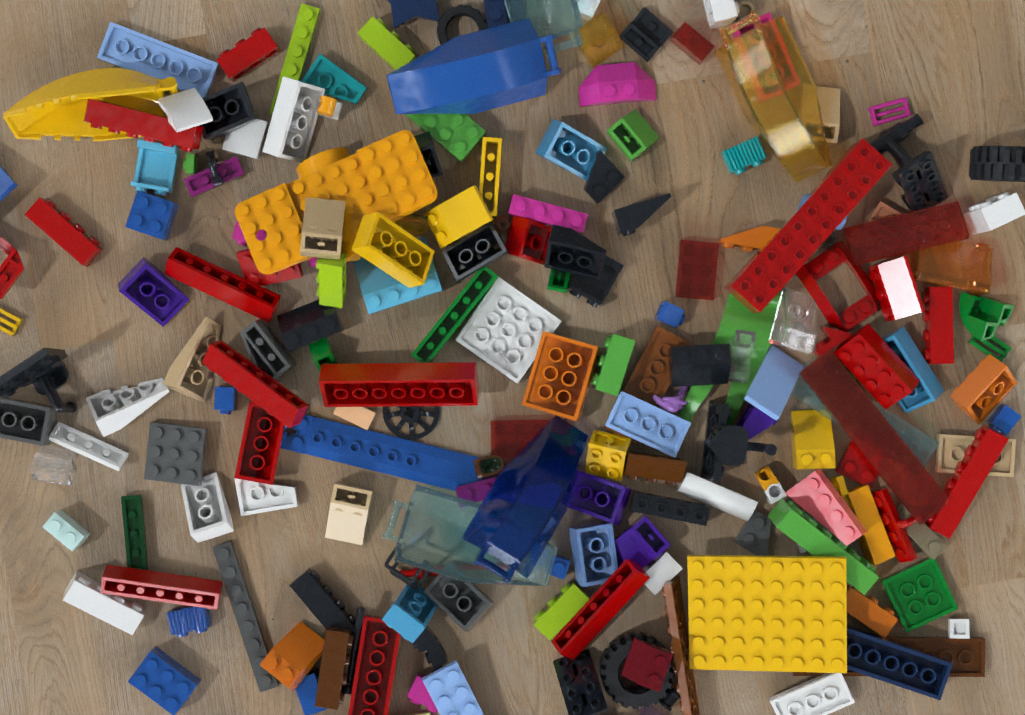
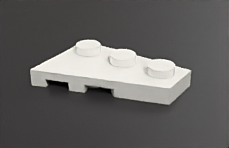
[234,478,299,516]

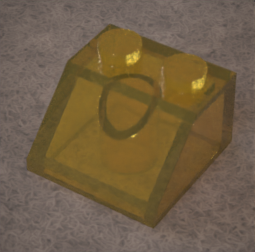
[570,11,624,69]

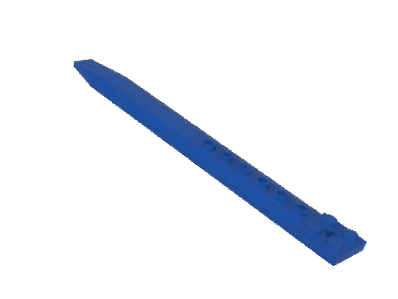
[280,414,567,509]

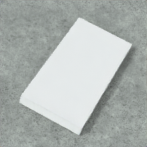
[769,673,855,715]

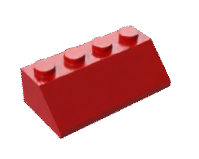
[234,401,284,485]

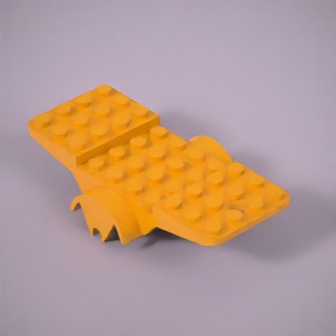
[234,130,438,275]

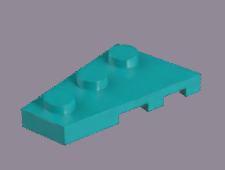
[301,54,368,104]

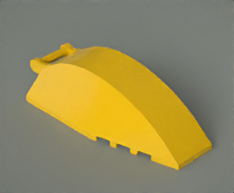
[3,68,179,141]

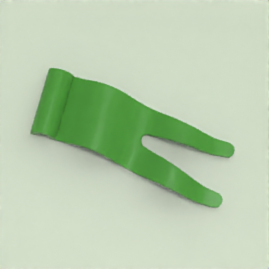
[678,277,786,425]

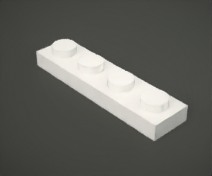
[49,422,128,471]

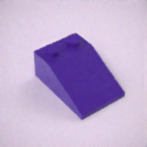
[118,257,189,327]
[736,404,778,440]
[561,469,632,525]

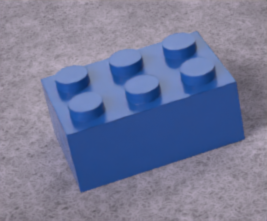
[128,646,201,715]

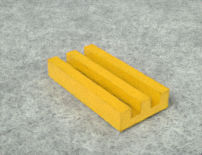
[0,307,23,336]

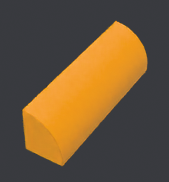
[846,485,895,565]

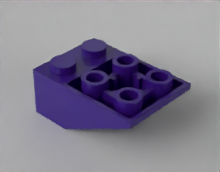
[614,514,671,568]

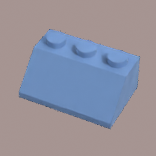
[569,523,618,587]

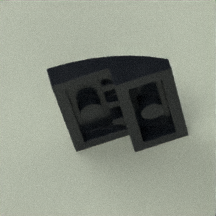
[619,7,673,62]

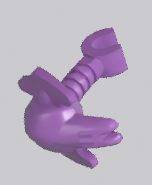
[653,386,689,413]

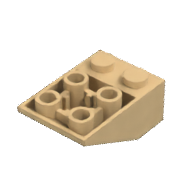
[795,84,840,146]
[300,197,346,260]
[325,481,374,545]

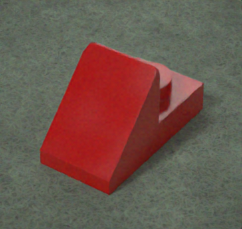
[812,327,852,357]

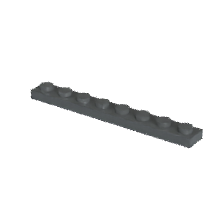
[212,541,279,692]

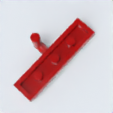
[871,488,922,563]

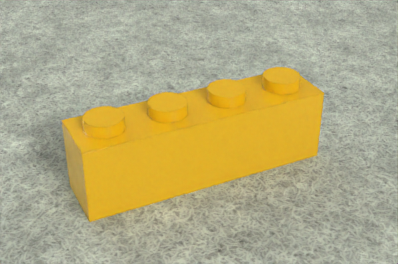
[479,137,502,218]

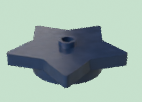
[387,0,439,28]

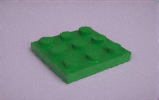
[881,558,958,633]

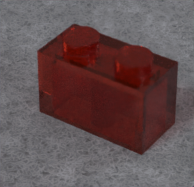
[670,22,714,65]

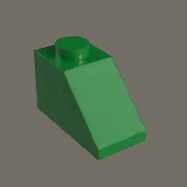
[309,338,339,372]

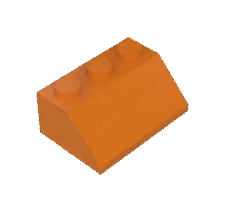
[950,354,1017,425]

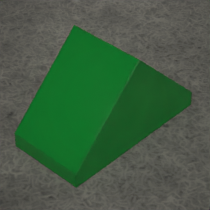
[547,269,570,294]

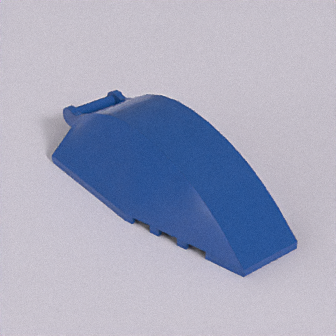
[386,18,562,114]

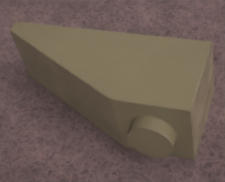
[896,503,947,560]

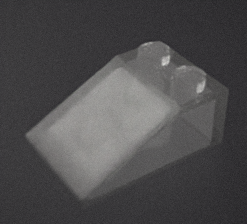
[768,287,817,355]

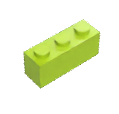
[357,16,416,70]
[316,253,346,308]
[533,581,590,641]

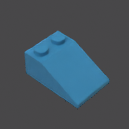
[535,119,607,181]
[382,582,438,643]

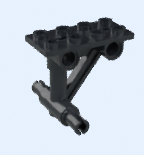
[869,114,948,218]
[553,649,608,715]

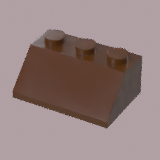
[623,451,687,485]

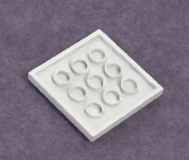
[455,277,561,384]

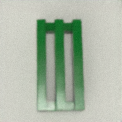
[968,335,1012,362]

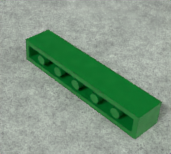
[411,266,499,363]

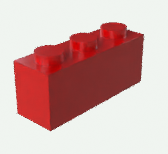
[216,27,280,82]

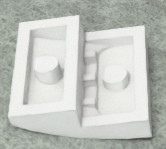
[158,88,213,132]
[222,119,269,160]

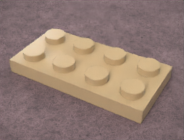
[935,434,1016,477]

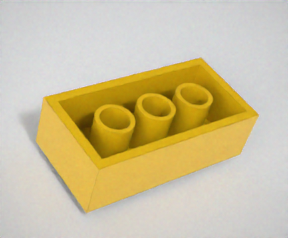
[352,212,435,288]

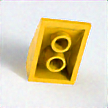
[423,185,494,249]
[791,409,835,470]

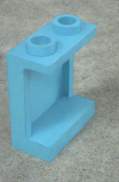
[130,139,180,196]

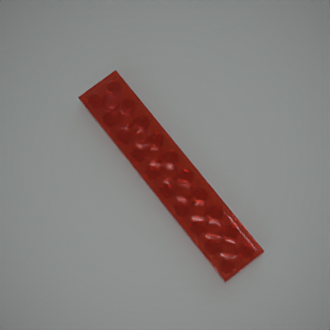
[798,349,951,525]

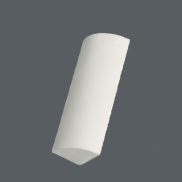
[676,471,758,521]

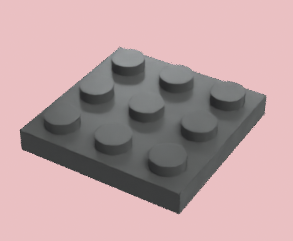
[144,422,208,486]

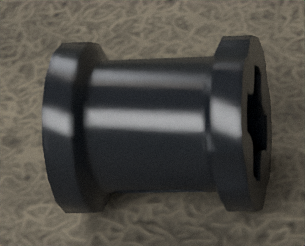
[659,687,681,712]

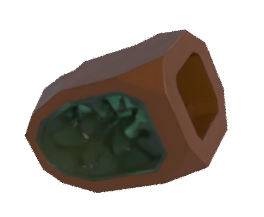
[473,455,506,480]

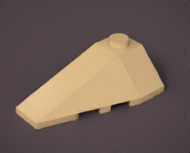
[163,317,221,402]

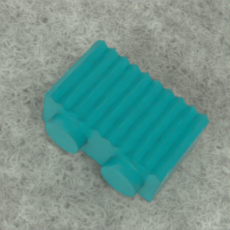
[721,136,767,175]

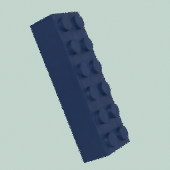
[847,625,953,700]

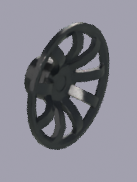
[383,406,440,440]

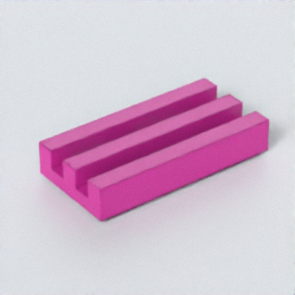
[868,97,911,127]

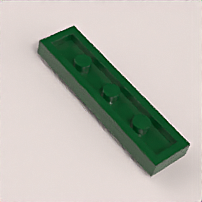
[121,494,149,570]

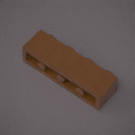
[314,626,354,710]

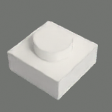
[948,619,970,639]

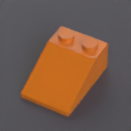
[260,621,324,691]

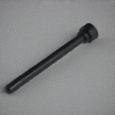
[342,607,365,695]

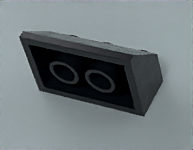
[442,222,508,282]
[277,299,344,352]
[668,344,731,387]

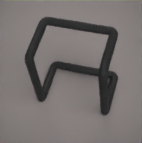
[384,545,430,589]

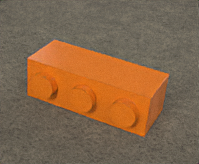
[846,584,898,638]

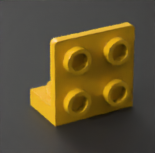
[585,429,631,481]

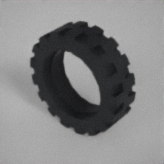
[437,4,488,45]

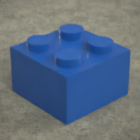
[125,190,179,241]

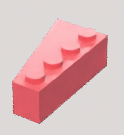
[785,469,867,546]

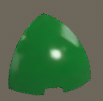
[959,292,1015,341]

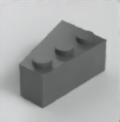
[240,319,297,380]

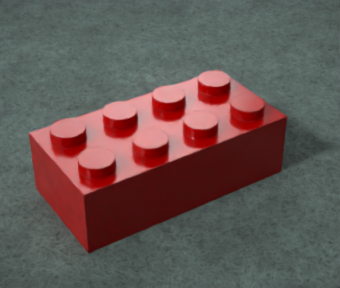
[834,324,920,410]

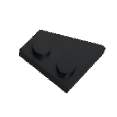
[583,150,625,204]

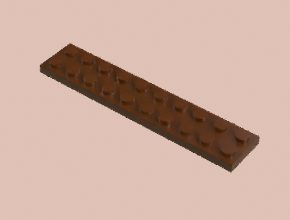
[792,637,985,677]

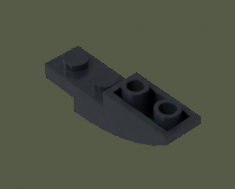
[412,626,448,672]

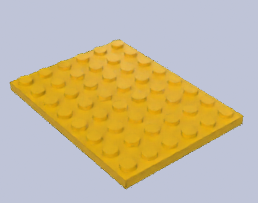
[687,555,847,673]

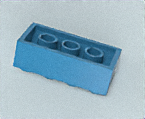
[882,326,945,414]

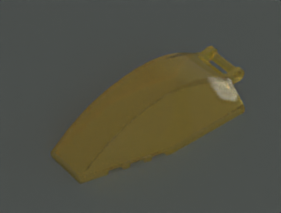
[715,10,832,182]

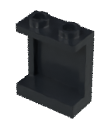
[567,256,624,308]

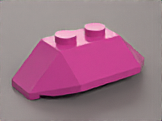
[578,62,656,107]

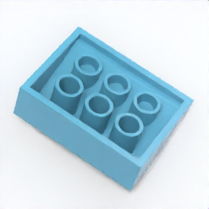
[353,236,443,314]

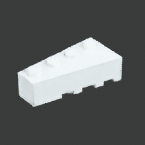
[63,570,145,635]

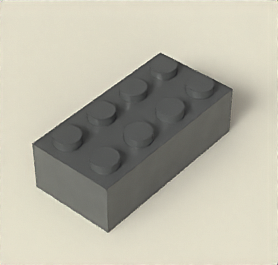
[0,396,56,446]

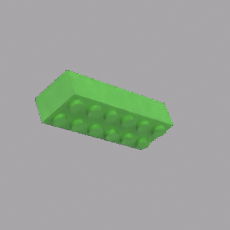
[768,498,879,595]

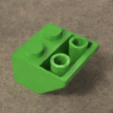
[606,108,660,162]

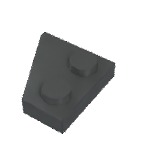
[734,510,771,556]

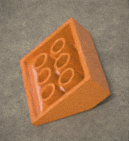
[522,331,601,421]

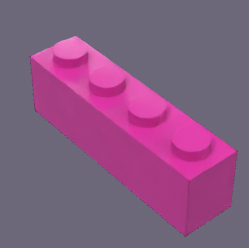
[508,194,588,234]

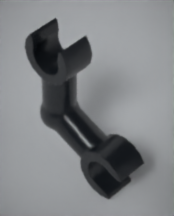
[206,150,224,187]

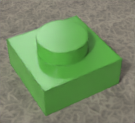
[183,153,198,175]

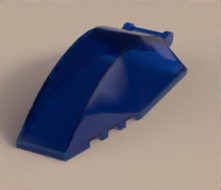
[461,415,588,583]

